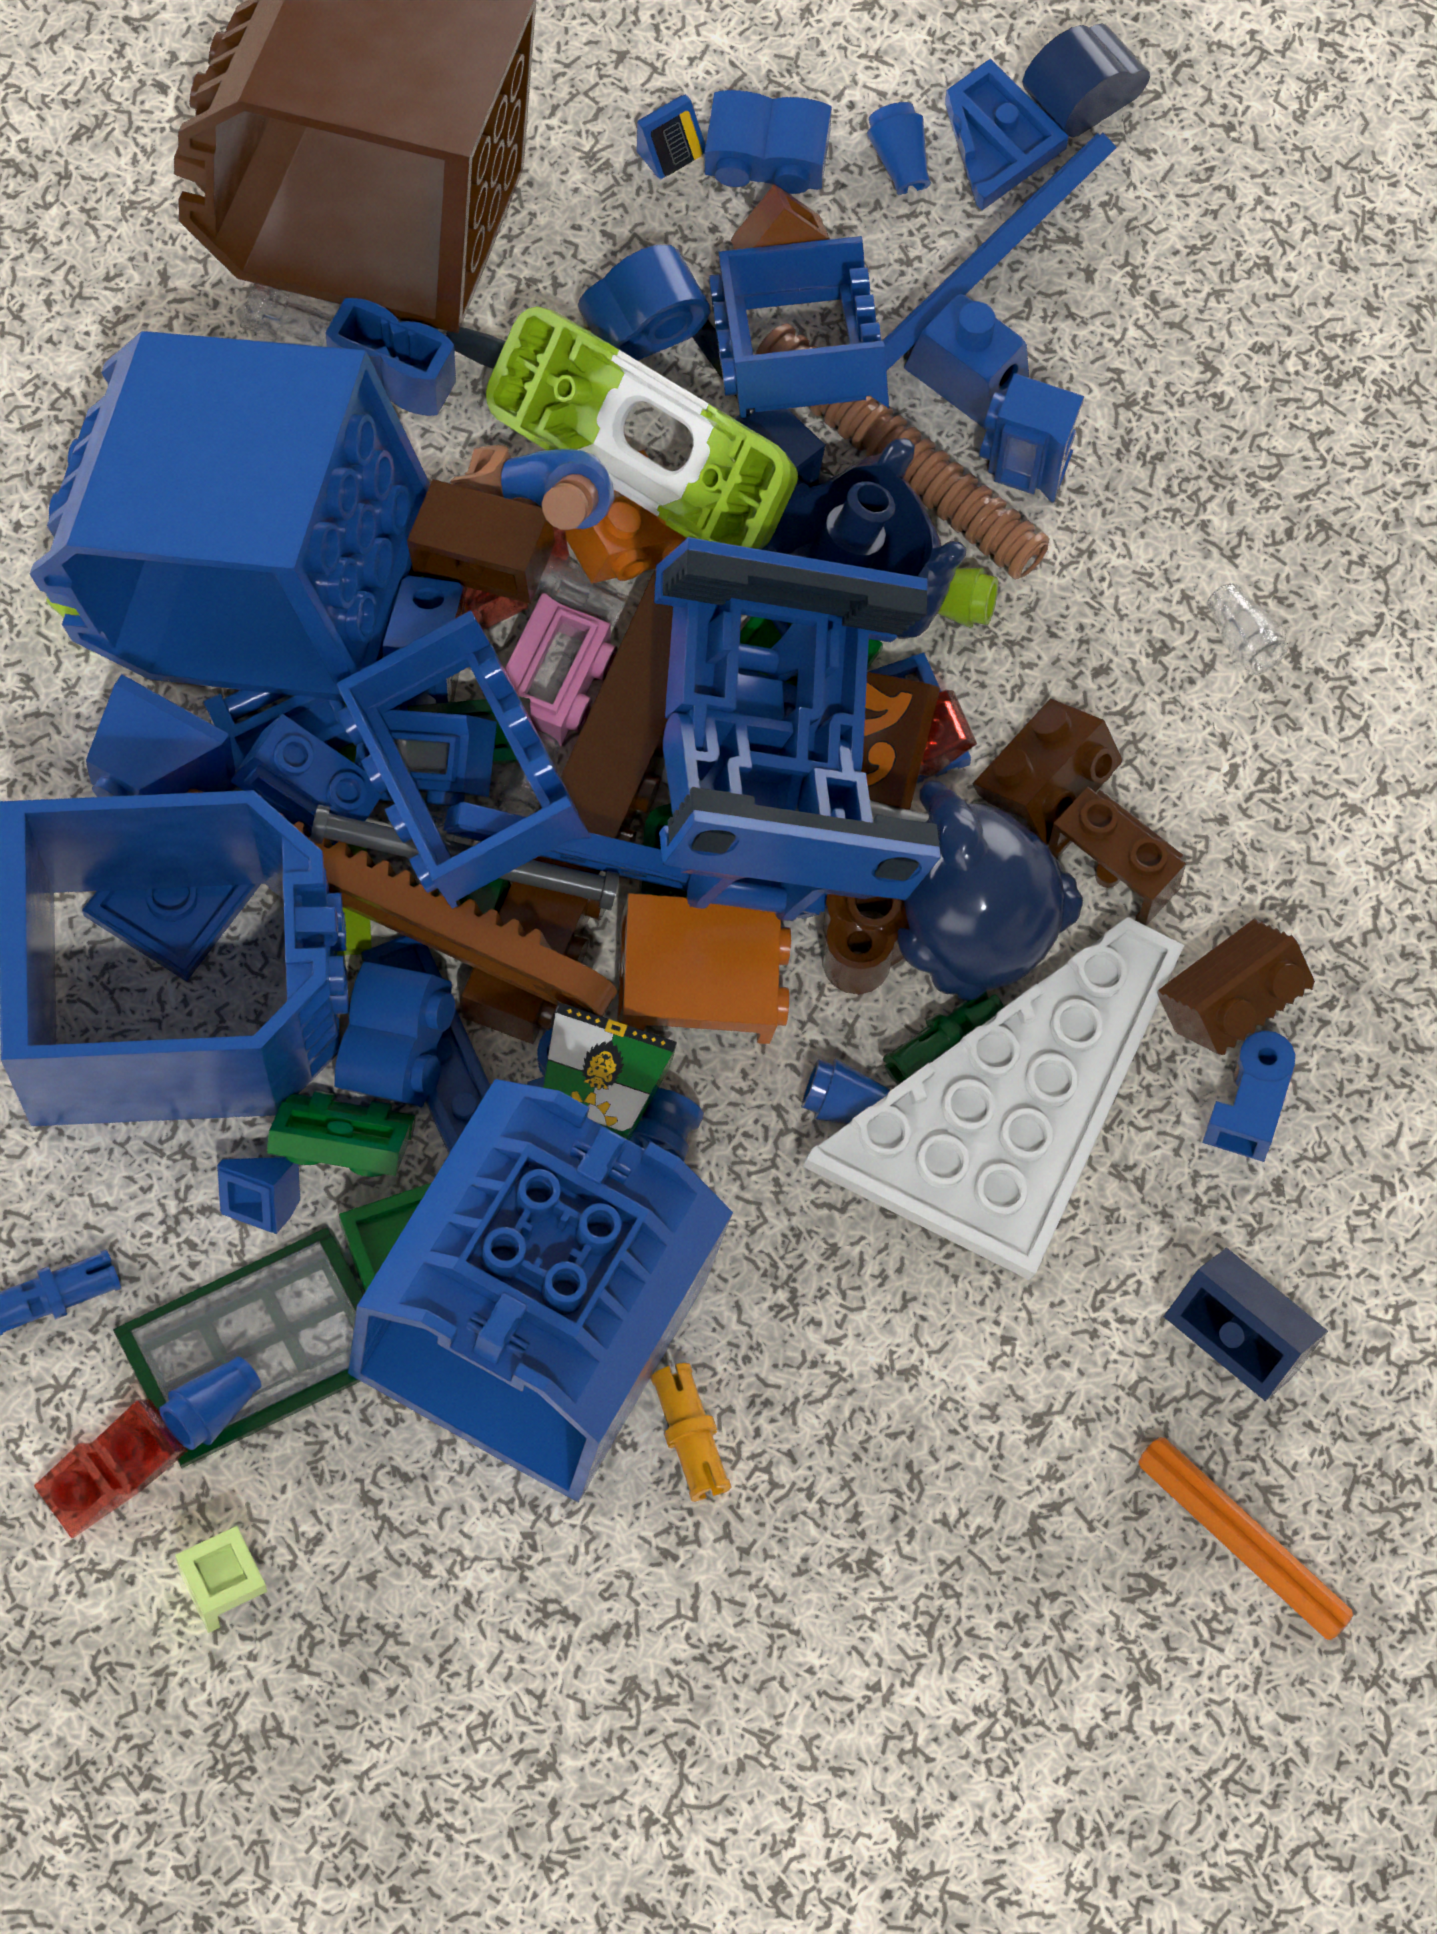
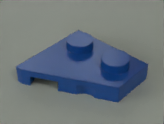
[945,58,1069,211]

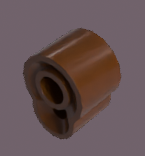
[823,894,910,995]

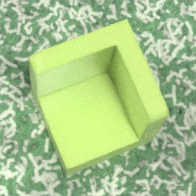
[175,1526,267,1633]

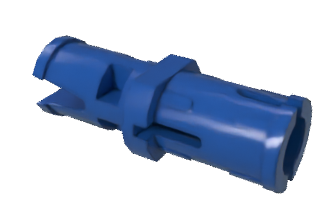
[0,1249,122,1335]

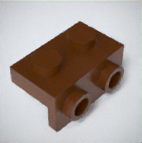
[972,698,1122,845]

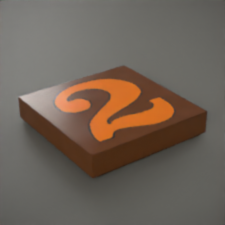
[861,672,940,810]

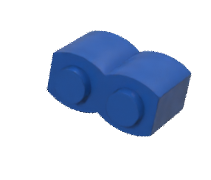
[705,90,832,194]
[325,298,456,416]
[334,961,455,1107]

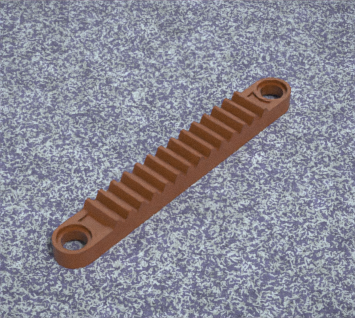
[186,788,617,1017]

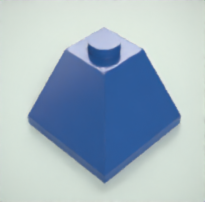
[86,674,237,797]

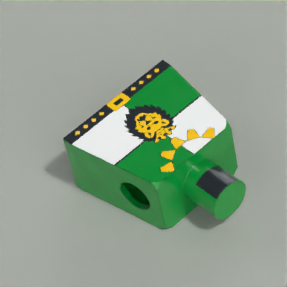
[543,1002,677,1140]

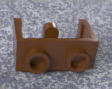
[1048,787,1186,926]

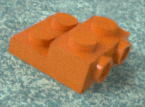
[561,450,686,584]

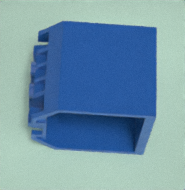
[30,331,430,701]
[0,790,349,1126]
[348,1079,733,1503]

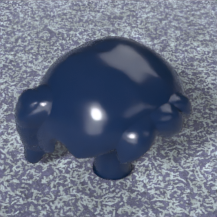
[761,438,966,639]
[897,780,1083,1001]

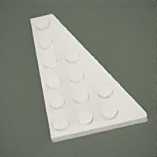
[802,917,1184,1280]

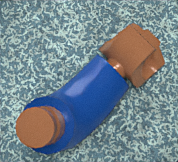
[450,445,615,530]

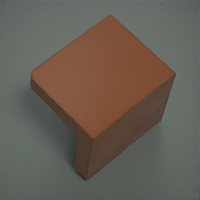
[731,184,830,250]

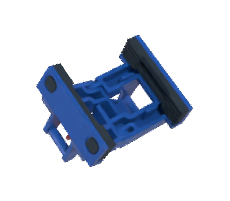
[654,537,941,921]

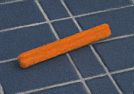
[1138,1437,1354,1640]

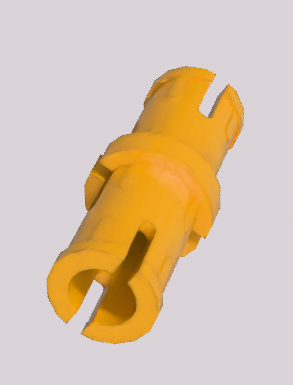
[650,1363,732,1502]

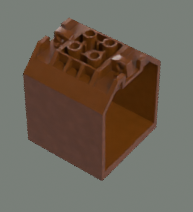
[174,0,537,333]

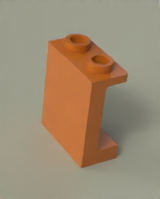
[617,893,791,1044]

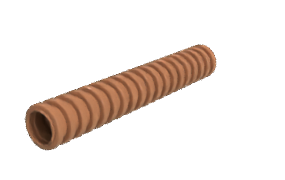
[756,323,1050,580]

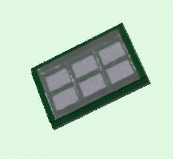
[113,1227,363,1469]

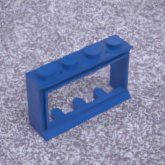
[709,236,889,418]
[336,610,592,909]

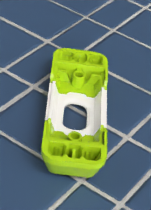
[486,306,798,550]

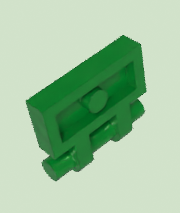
[267,1091,416,1177]

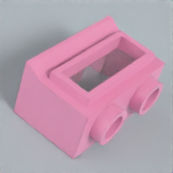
[505,593,617,747]

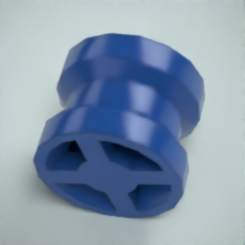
[629,1087,704,1162]

